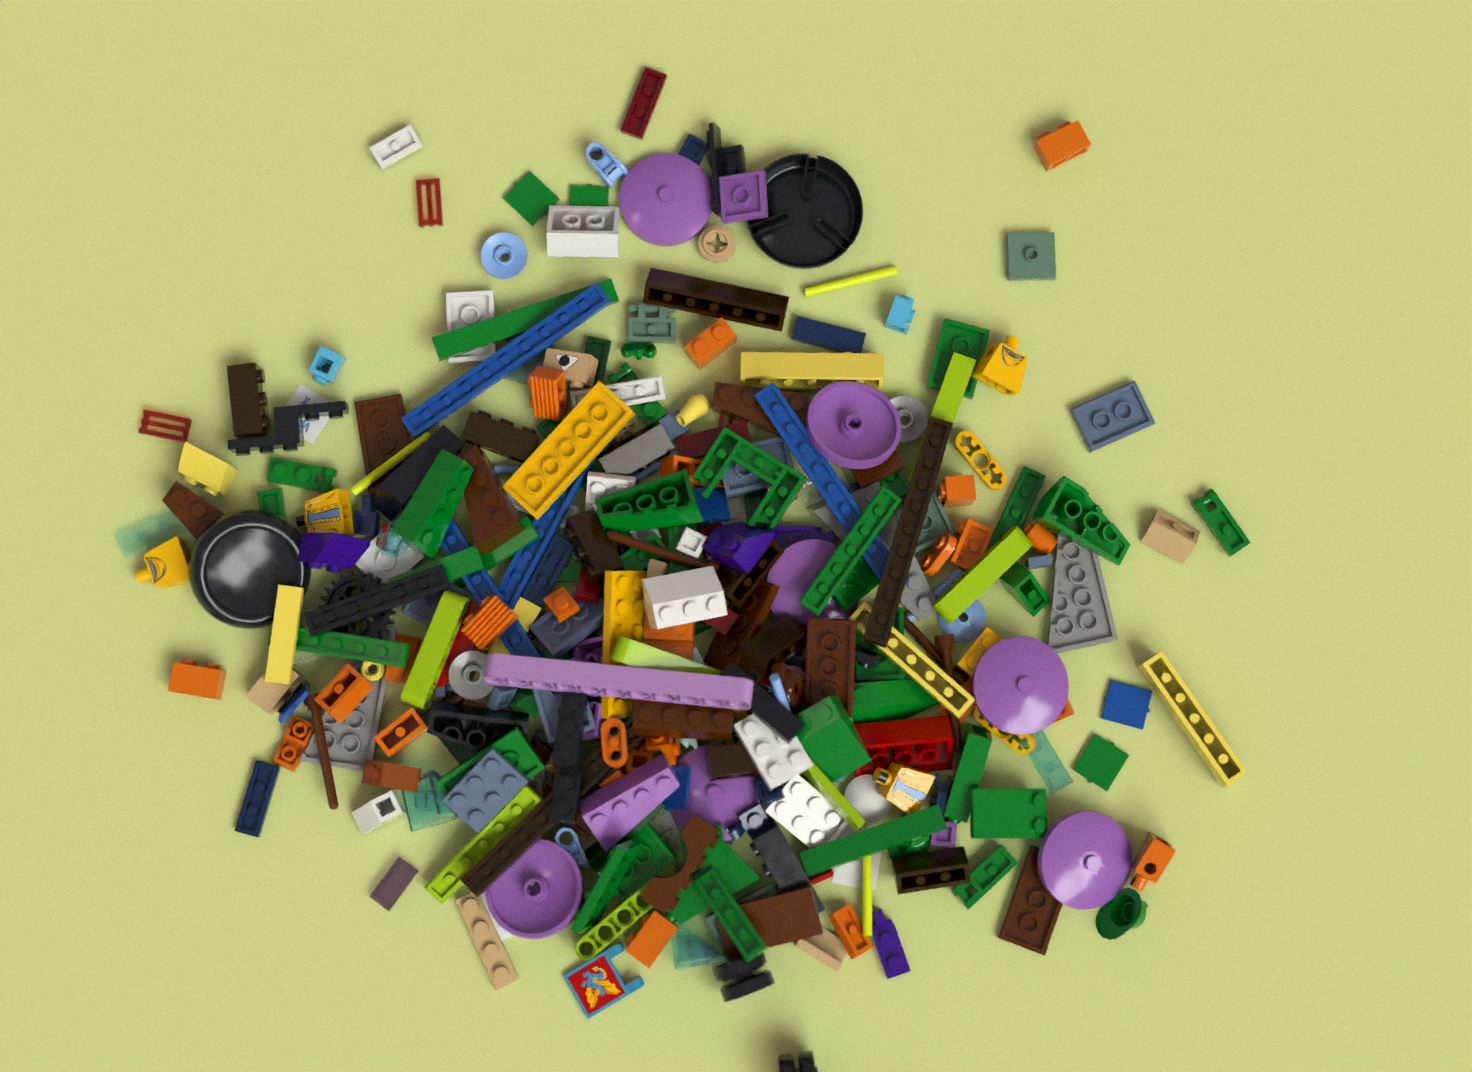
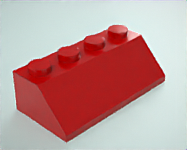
[854,715,953,777]

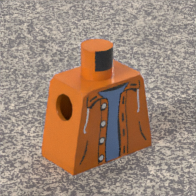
[1130,832,1176,891]

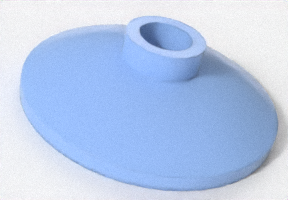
[481,233,528,279]
[938,599,986,643]

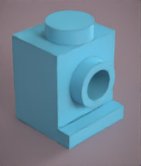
[885,295,916,335]
[308,345,346,386]

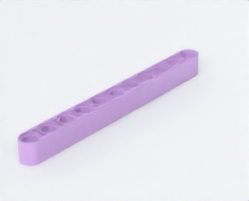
[483,653,754,710]

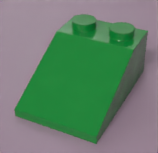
[795,695,872,783]
[970,789,1047,839]

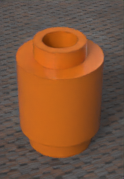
[1022,521,1058,555]

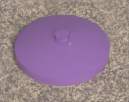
[619,153,713,246]
[806,381,901,469]
[765,539,859,626]
[971,637,1069,735]
[671,744,763,842]
[1037,810,1132,910]
[485,839,584,939]

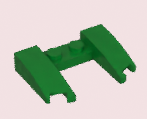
[692,427,807,529]

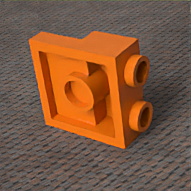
[644,615,696,661]

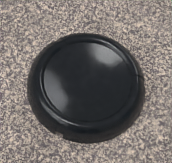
[746,154,863,269]
[188,509,312,629]

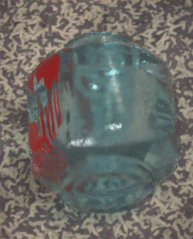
[376,521,408,558]

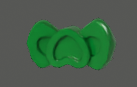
[621,343,657,360]

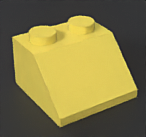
[178,442,239,497]

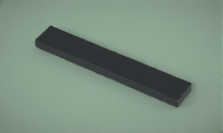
[304,564,451,637]

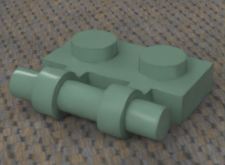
[628,301,676,343]

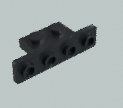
[706,122,746,218]

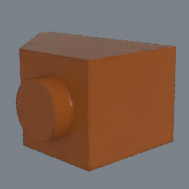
[361,759,422,793]

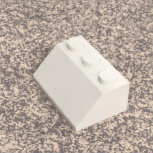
[546,205,620,258]
[641,566,728,629]

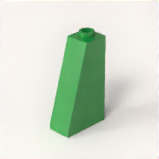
[943,723,992,824]
[664,845,760,924]

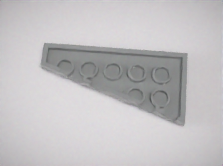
[813,481,937,621]
[1048,534,1118,654]
[299,627,397,771]

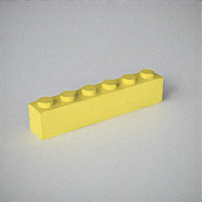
[740,351,884,390]
[849,602,975,720]
[1137,651,1248,787]

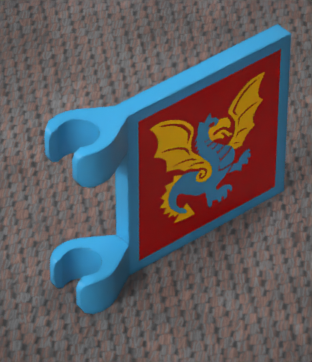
[563,942,645,1019]

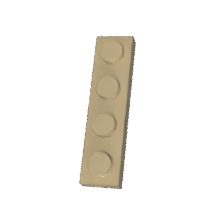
[455,892,519,990]

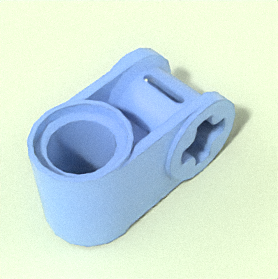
[585,142,628,188]
[555,827,590,868]

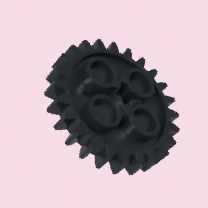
[318,571,397,639]

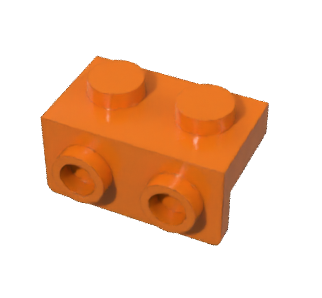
[949,517,994,571]

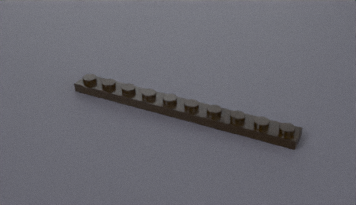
[862,416,953,648]
[460,715,648,898]

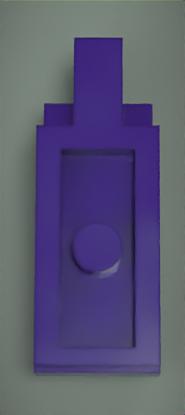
[772,525,834,549]
[872,908,911,979]

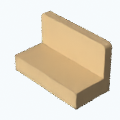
[1141,509,1200,563]
[795,927,848,972]

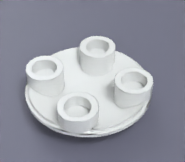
[844,774,892,823]

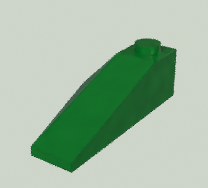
[1031,476,1131,566]
[852,679,940,725]

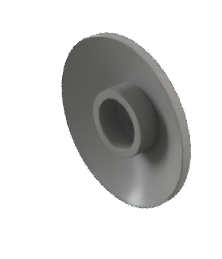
[890,396,928,443]
[449,651,495,699]

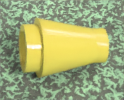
[676,393,710,427]

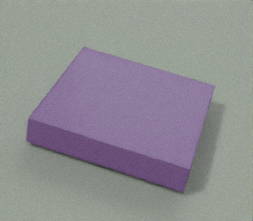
[718,170,768,224]

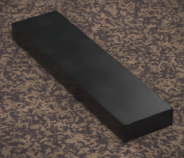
[718,661,805,744]

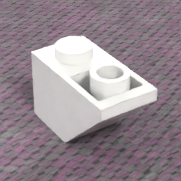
[352,790,407,835]

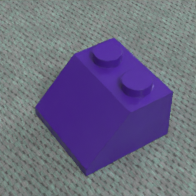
[702,521,775,574]
[298,532,371,573]

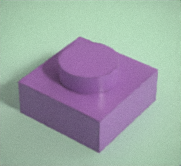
[930,822,957,848]

